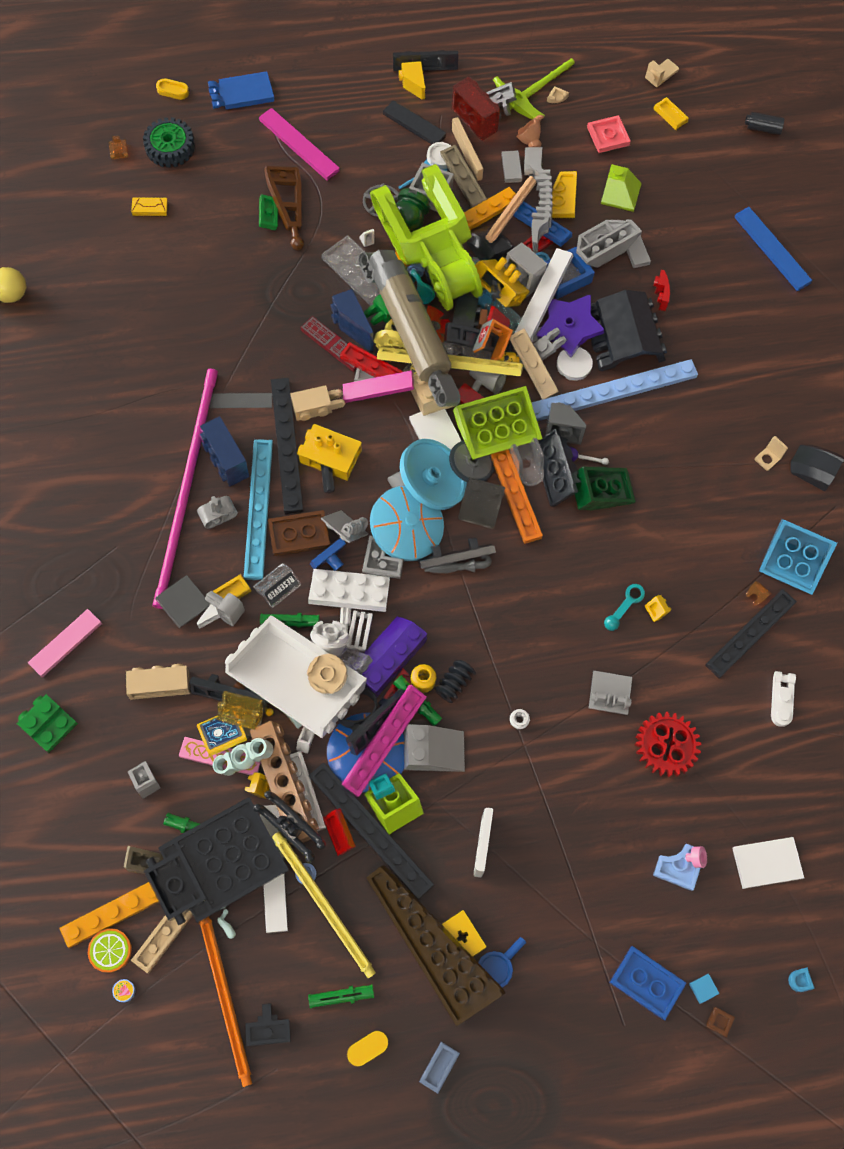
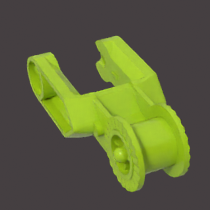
[370,164,483,310]

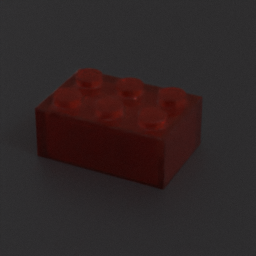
[452,76,500,141]

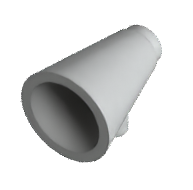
[469,370,506,394]

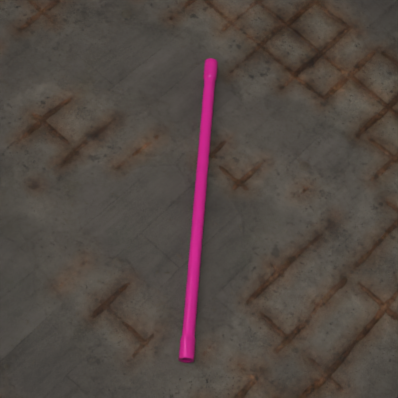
[153,369,218,609]

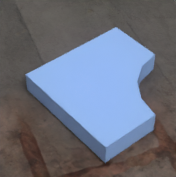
[653,844,700,891]

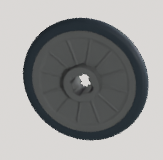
[449,440,495,484]

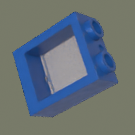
[545,247,595,299]

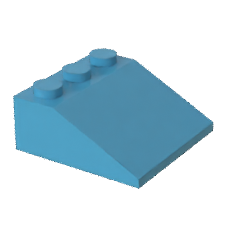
[759,519,837,595]

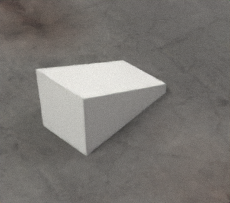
[359,229,374,247]
[197,604,220,629]
[296,727,315,754]

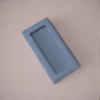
[419,1042,460,1094]

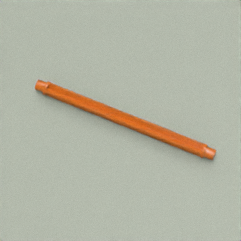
[199,917,252,1087]

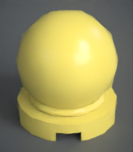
[0,267,27,303]

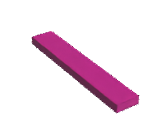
[259,108,340,181]
[341,685,427,797]

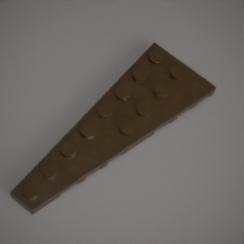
[366,865,506,1026]

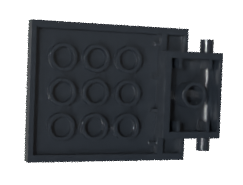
[144,797,289,926]

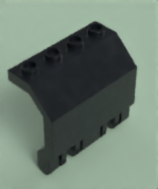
[590,290,667,371]

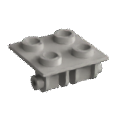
[321,510,369,543]
[589,671,632,715]

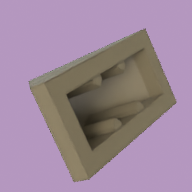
[124,846,163,874]

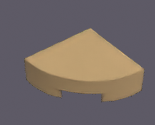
[547,86,569,103]

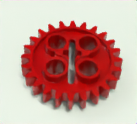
[635,712,701,777]

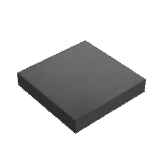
[155,575,210,629]

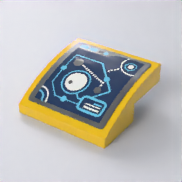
[197,709,247,757]

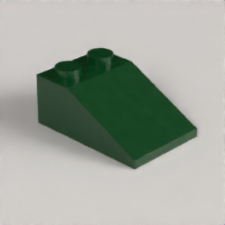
[575,466,635,510]

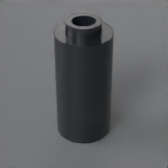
[745,112,785,135]

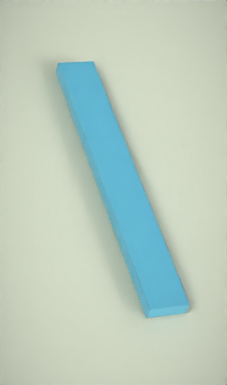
[244,440,273,580]

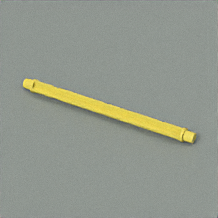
[272,831,376,978]

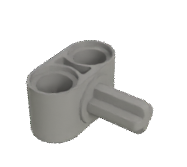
[197,496,238,529]
[205,591,245,626]

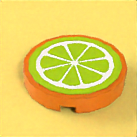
[88,929,132,973]

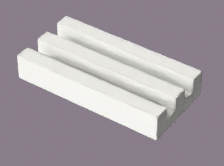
[346,610,373,652]

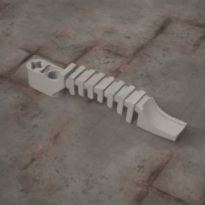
[524,147,553,253]

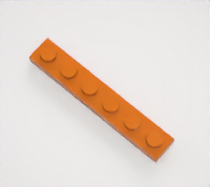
[490,449,543,544]

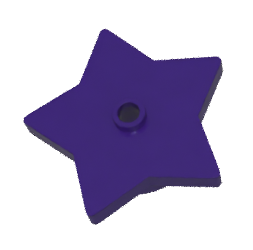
[536,295,604,358]

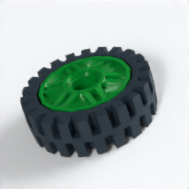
[143,117,195,168]

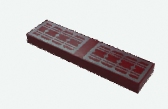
[300,316,357,372]

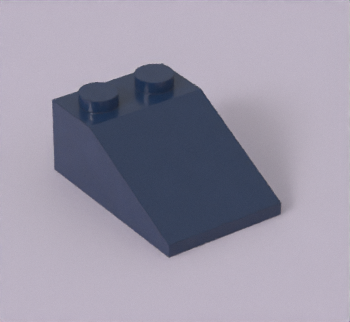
[330,289,374,352]

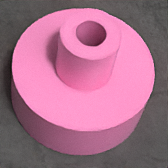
[686,846,707,868]

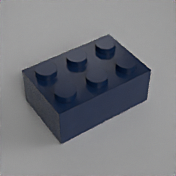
[199,416,249,487]

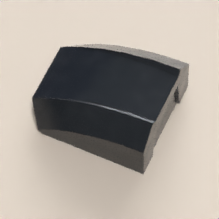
[466,225,515,261]
[791,444,844,491]

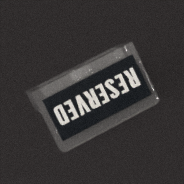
[253,563,301,608]

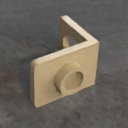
[755,436,788,471]

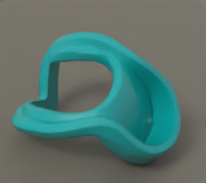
[410,269,435,304]

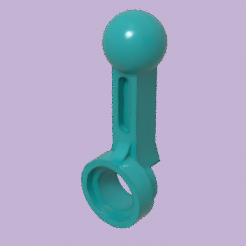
[604,584,645,631]

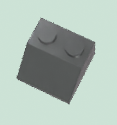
[545,402,586,445]

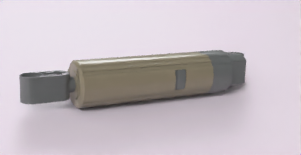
[358,250,460,407]

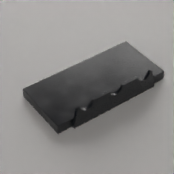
[532,429,581,507]

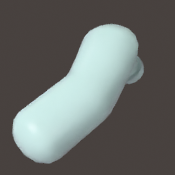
[218,909,236,939]

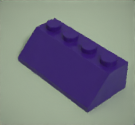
[351,616,427,698]

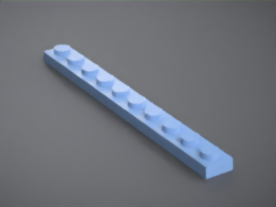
[532,359,698,421]

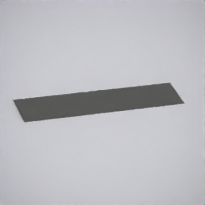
[201,393,272,408]

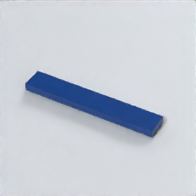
[734,207,812,291]

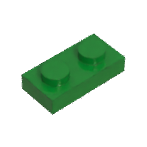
[259,194,278,230]

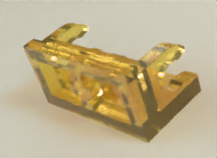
[217,691,263,730]

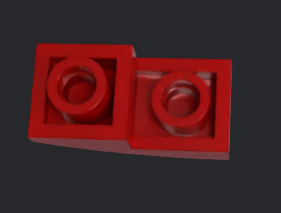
[653,270,670,311]

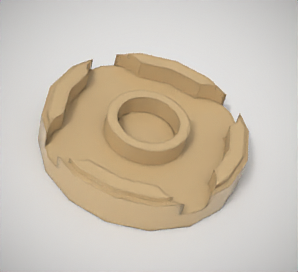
[307,654,348,694]

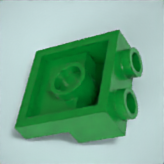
[16,694,78,753]

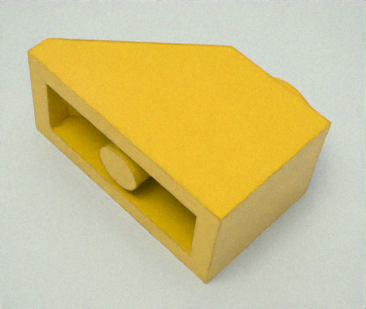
[399,61,425,99]

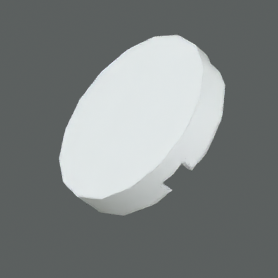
[556,347,592,381]

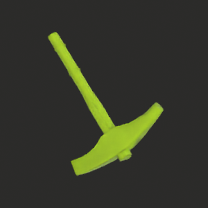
[493,58,575,120]

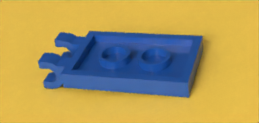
[208,71,274,110]

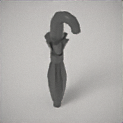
[424,555,492,573]

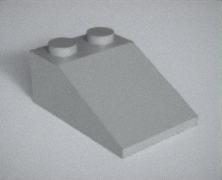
[404,725,465,772]

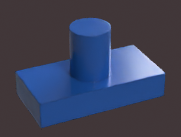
[310,538,346,571]

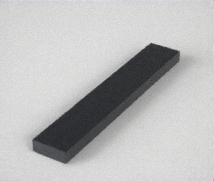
[705,589,797,679]

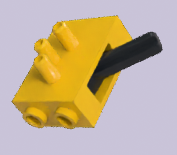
[475,257,530,307]
[297,424,362,494]

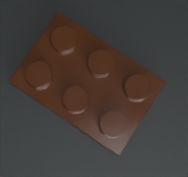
[268,510,330,556]

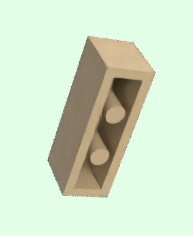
[126,664,190,700]

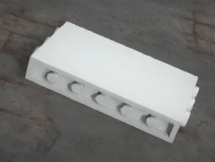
[225,616,367,738]

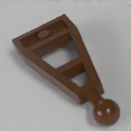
[264,166,304,250]

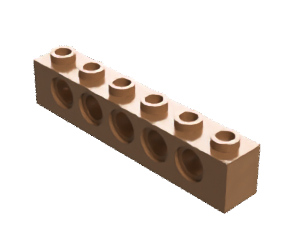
[250,721,319,845]

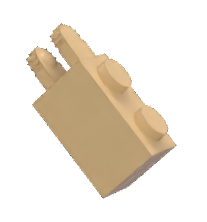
[290,385,345,421]

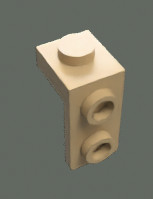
[645,59,679,87]

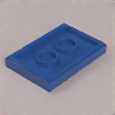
[609,946,687,1020]

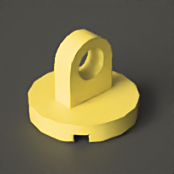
[374,319,405,349]

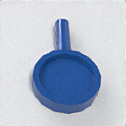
[478,937,526,987]

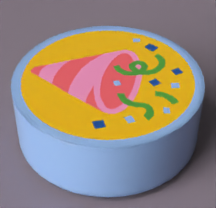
[112,979,136,1002]

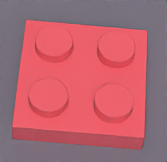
[587,115,631,153]

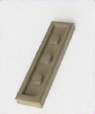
[440,145,487,208]

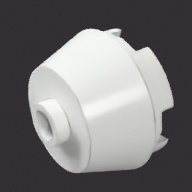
[310,621,350,656]

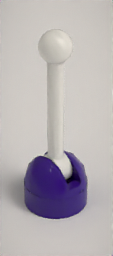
[570,447,609,465]

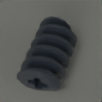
[434,660,476,703]

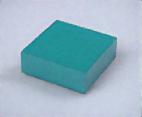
[368,773,395,800]

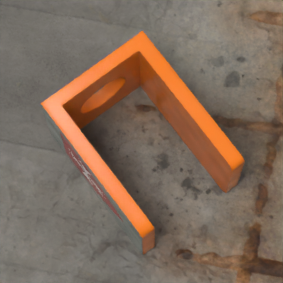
[472,319,513,360]

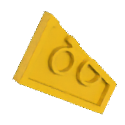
[552,171,577,218]

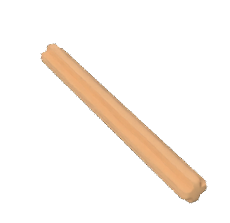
[486,176,536,243]

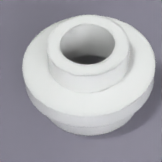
[510,709,530,729]

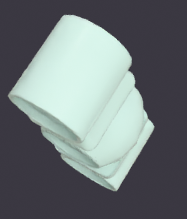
[213,738,273,776]

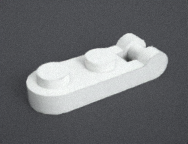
[771,671,796,727]

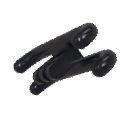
[253,791,326,863]

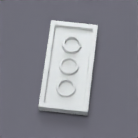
[308,569,390,612]

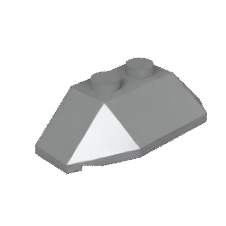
[576,220,642,267]

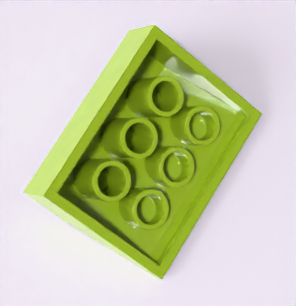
[453,386,543,460]

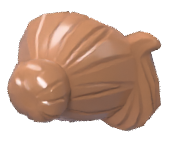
[516,115,544,147]

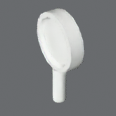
[427,142,451,169]

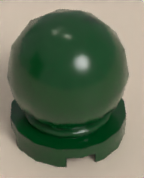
[396,188,431,233]

